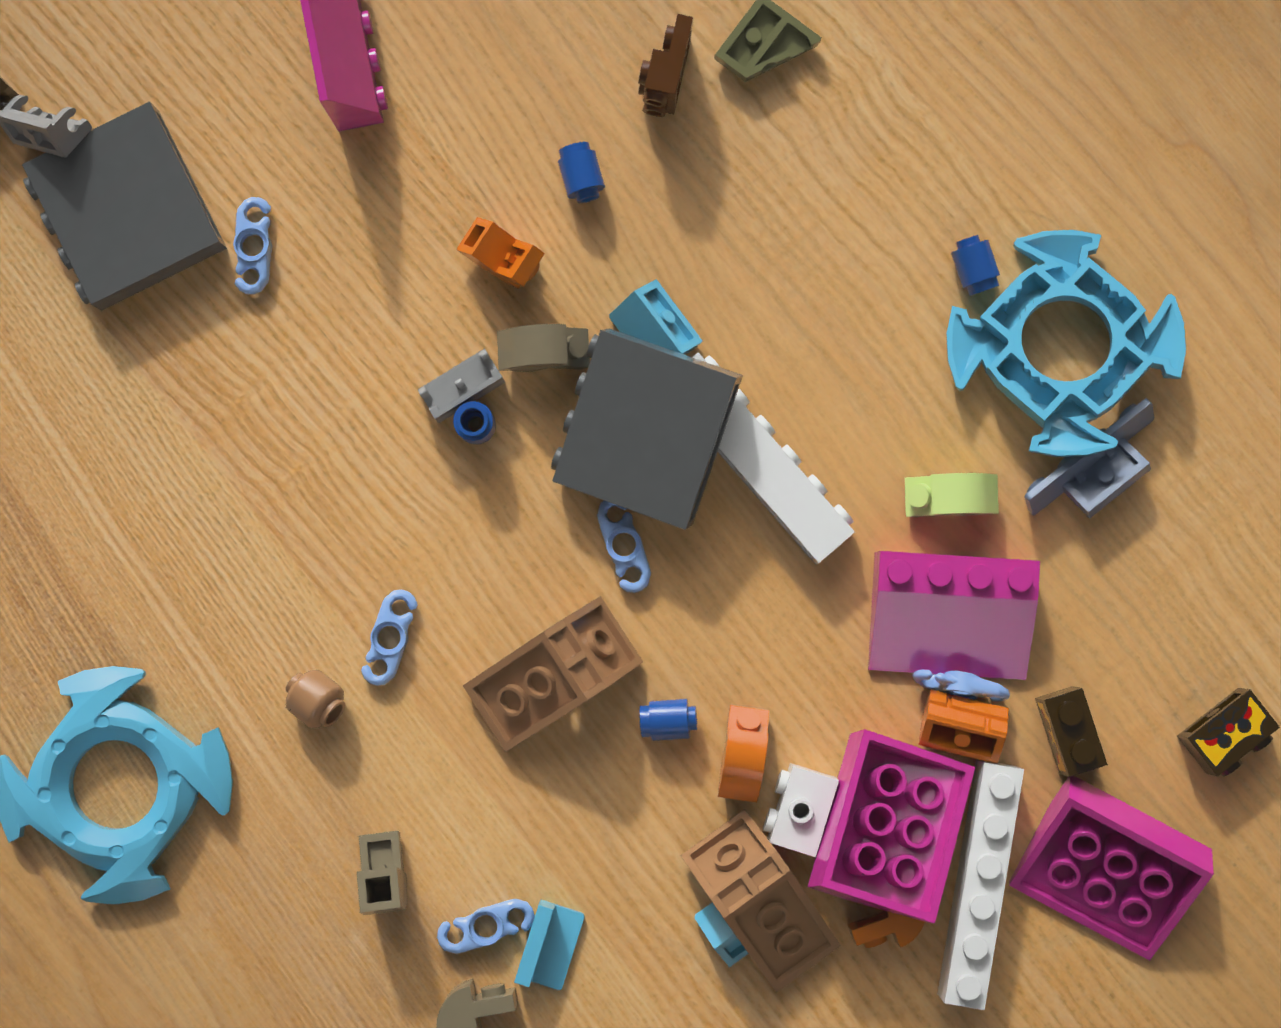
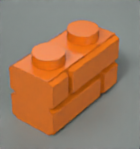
[918,689,1009,764]

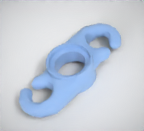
[233,197,272,294]
[597,500,651,593]
[361,589,418,686]
[912,669,1010,701]
[437,899,535,954]

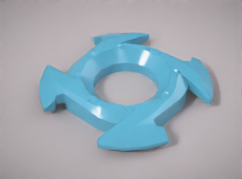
[946,230,1186,457]
[0,666,233,905]

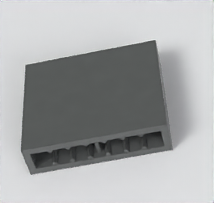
[22,101,227,311]
[551,328,743,530]

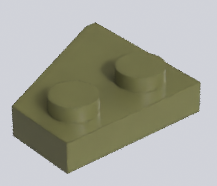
[714,0,822,82]

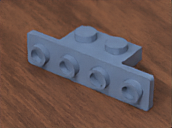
[1024,398,1154,519]

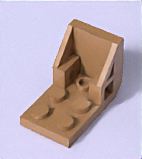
[463,596,643,752]
[680,809,841,993]

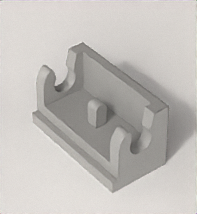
[0,95,92,158]
[418,348,505,423]

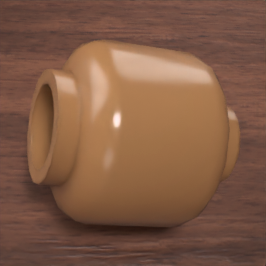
[285,670,346,729]

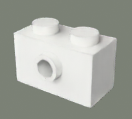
[763,763,839,857]

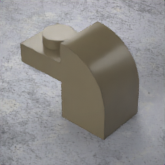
[497,324,590,372]
[357,831,407,915]
[436,979,518,1028]

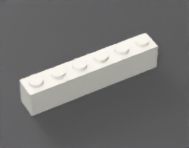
[693,352,855,564]
[937,759,1024,1010]

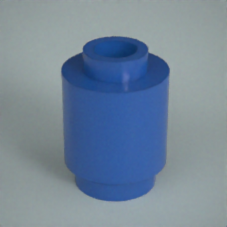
[558,142,605,203]
[951,235,1000,296]
[453,401,496,444]
[640,699,697,741]

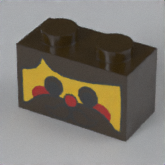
[1035,686,1108,777]
[1177,688,1280,777]

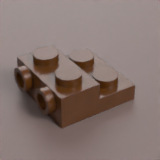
[638,14,693,117]

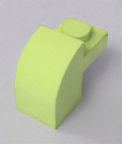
[905,473,999,517]

